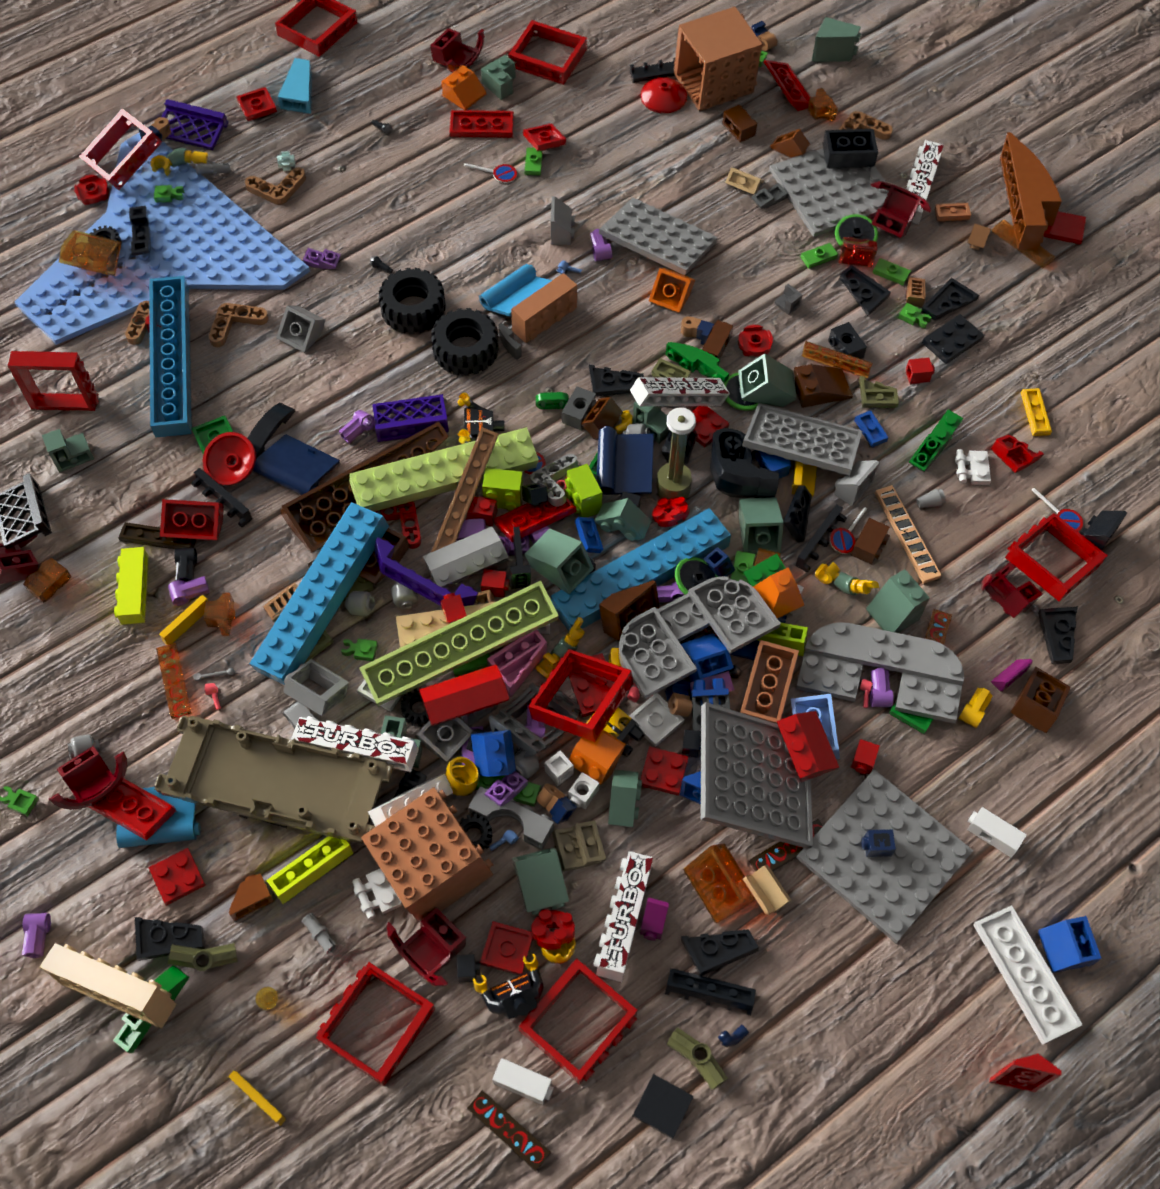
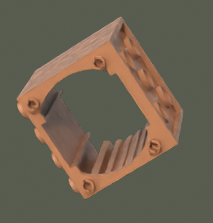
[674,6,764,111]
[361,787,494,921]

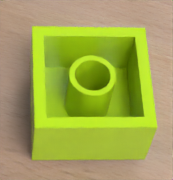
[565,464,602,518]
[482,468,523,511]

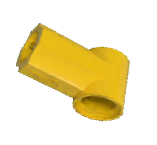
[958,688,993,728]

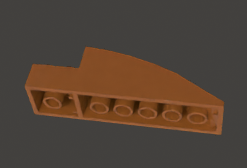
[1000,132,1062,250]

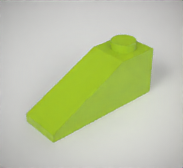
[757,622,808,656]

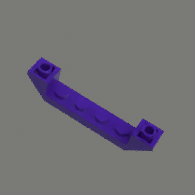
[374,537,478,606]

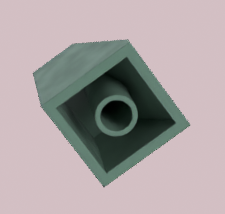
[812,17,862,62]
[738,354,797,407]
[739,497,783,554]
[525,528,594,594]
[866,569,930,633]
[512,847,569,915]

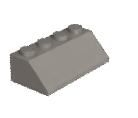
[423,527,509,588]

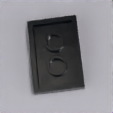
[922,314,984,364]

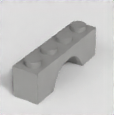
[468,786,554,850]

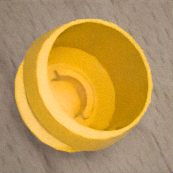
[445,757,479,796]

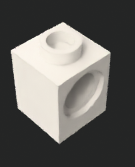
[544,750,574,786]
[568,772,599,809]

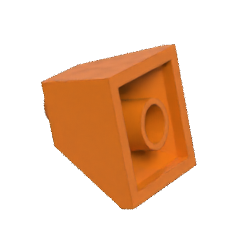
[753,567,805,619]

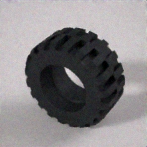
[378,268,446,334]
[431,308,499,376]

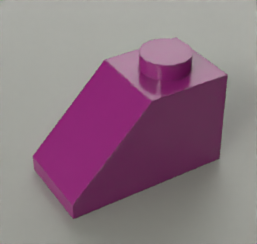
[640,897,669,941]

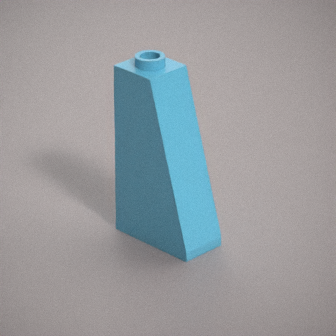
[278,58,312,114]

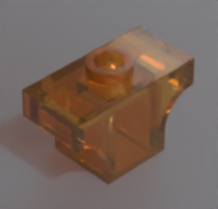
[808,88,838,122]
[204,593,235,636]

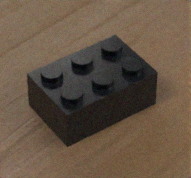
[822,129,878,168]

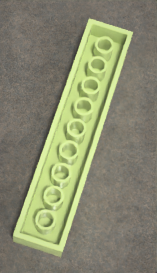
[349,427,539,512]
[359,581,559,707]

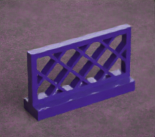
[162,99,229,150]
[372,394,449,442]

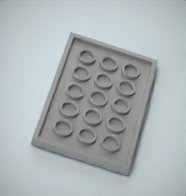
[599,198,718,275]
[742,403,863,476]

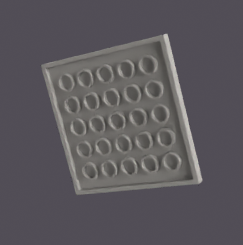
[769,149,888,237]
[701,702,813,848]
[796,769,973,943]

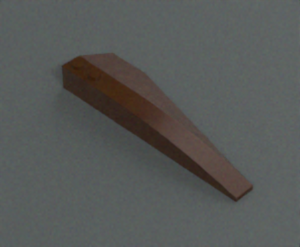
[281,422,449,553]

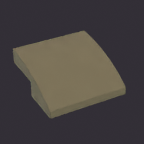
[552,821,606,872]

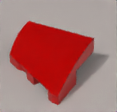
[991,434,1044,473]

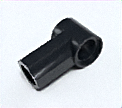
[174,548,197,582]

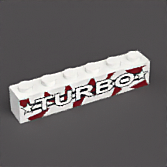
[906,140,944,224]
[630,377,730,406]
[291,717,419,772]
[594,851,653,982]

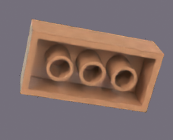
[511,273,577,343]
[740,640,799,724]

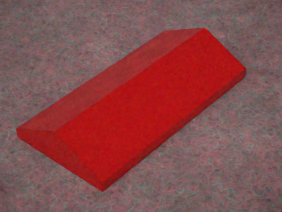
[764,60,815,111]
[419,664,510,726]
[989,1053,1061,1093]

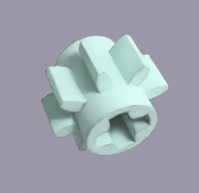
[277,151,295,171]

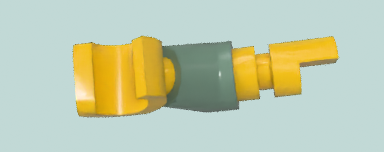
[150,148,208,176]
[815,562,879,595]
[535,617,585,679]

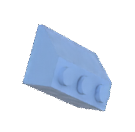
[791,694,840,759]

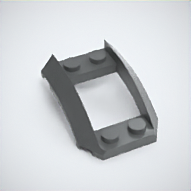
[489,683,580,757]

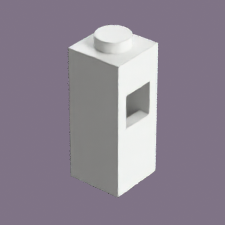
[967,807,1026,858]
[492,1058,554,1105]

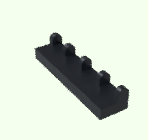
[629,58,675,83]
[191,468,252,528]
[795,504,847,572]
[665,968,756,1016]

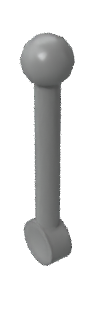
[193,668,235,682]

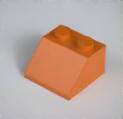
[441,65,486,110]
[648,268,695,313]
[569,730,626,785]

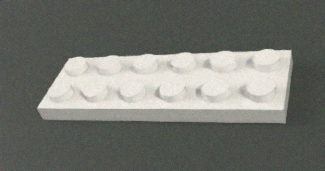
[973,905,1083,1045]

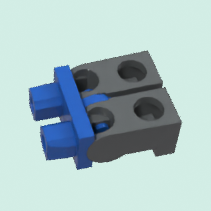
[690,678,731,731]

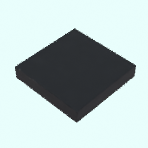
[632,1074,694,1139]

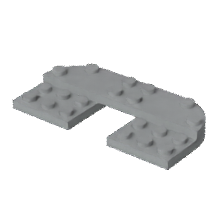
[619,576,781,699]
[796,622,964,724]

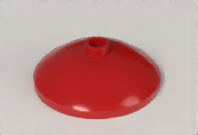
[641,78,687,114]
[202,432,256,486]

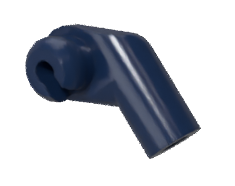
[718,1024,749,1047]

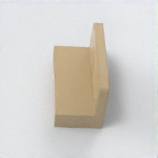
[725,167,764,194]
[743,864,792,915]

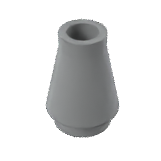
[916,489,946,509]

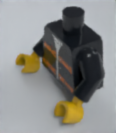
[457,392,505,444]
[473,953,544,1019]

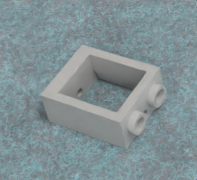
[283,659,349,716]

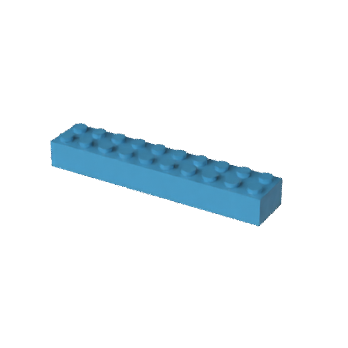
[149,276,192,438]
[249,502,389,685]
[551,508,731,631]

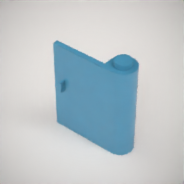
[479,264,552,316]
[116,787,201,848]

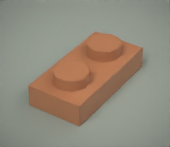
[934,203,971,221]

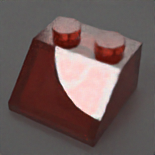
[838,237,878,268]

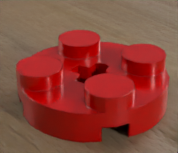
[74,175,109,205]
[738,325,773,357]
[652,497,690,527]
[531,909,575,950]

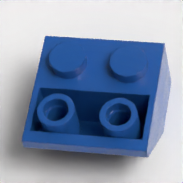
[681,633,734,682]
[1038,916,1102,973]

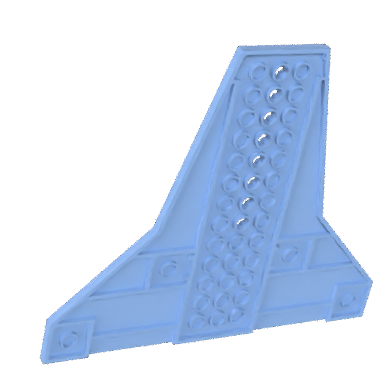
[15,133,310,345]

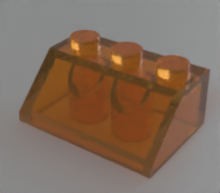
[59,230,121,276]
[683,843,755,924]

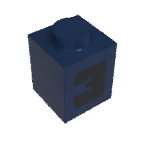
[703,547,735,577]
[861,829,896,857]

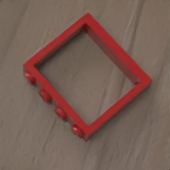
[275,0,358,57]
[508,20,587,85]
[79,109,162,190]
[7,351,99,411]
[1005,513,1108,602]
[529,649,634,742]
[519,958,638,1084]
[316,962,436,1086]

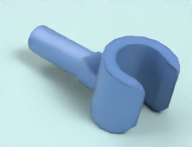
[557,261,582,274]
[489,830,518,851]

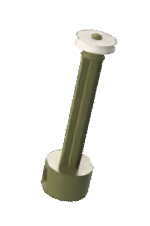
[656,407,696,499]

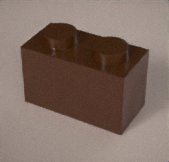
[722,104,757,143]
[581,397,623,439]
[851,518,890,565]

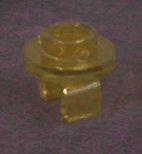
[255,987,278,1010]

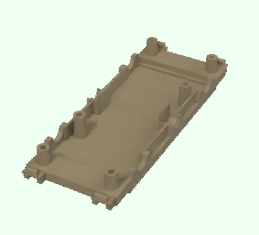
[154,715,394,844]

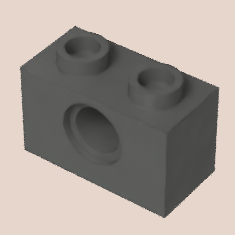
[562,386,597,430]

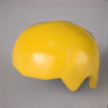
[541,937,576,964]

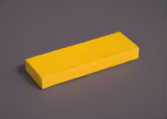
[1021,388,1052,436]
[159,595,211,647]
[228,1071,286,1126]

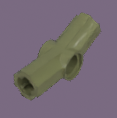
[167,943,238,971]
[667,1027,728,1090]

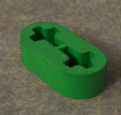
[536,392,569,409]

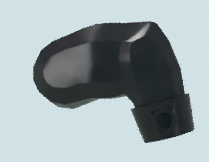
[710,428,779,498]

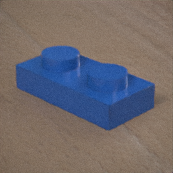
[854,411,889,447]
[574,517,604,553]

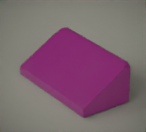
[991,659,1033,692]

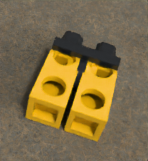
[586,707,645,757]

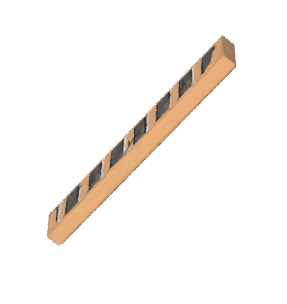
[875,485,941,584]

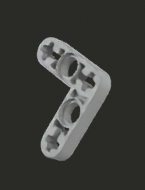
[530,454,579,506]

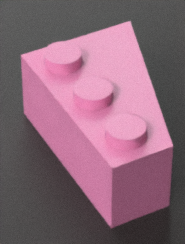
[487,630,547,698]

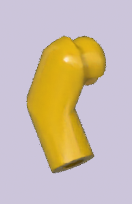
[614,410,633,435]

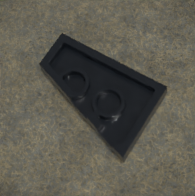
[840,264,891,316]
[921,278,979,320]
[589,364,644,397]
[783,485,812,543]
[1038,606,1078,664]
[134,917,204,961]
[681,929,759,977]

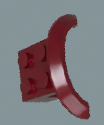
[430,28,485,73]
[870,181,932,238]
[0,529,39,584]
[981,562,1043,618]
[49,746,127,810]
[387,907,466,987]

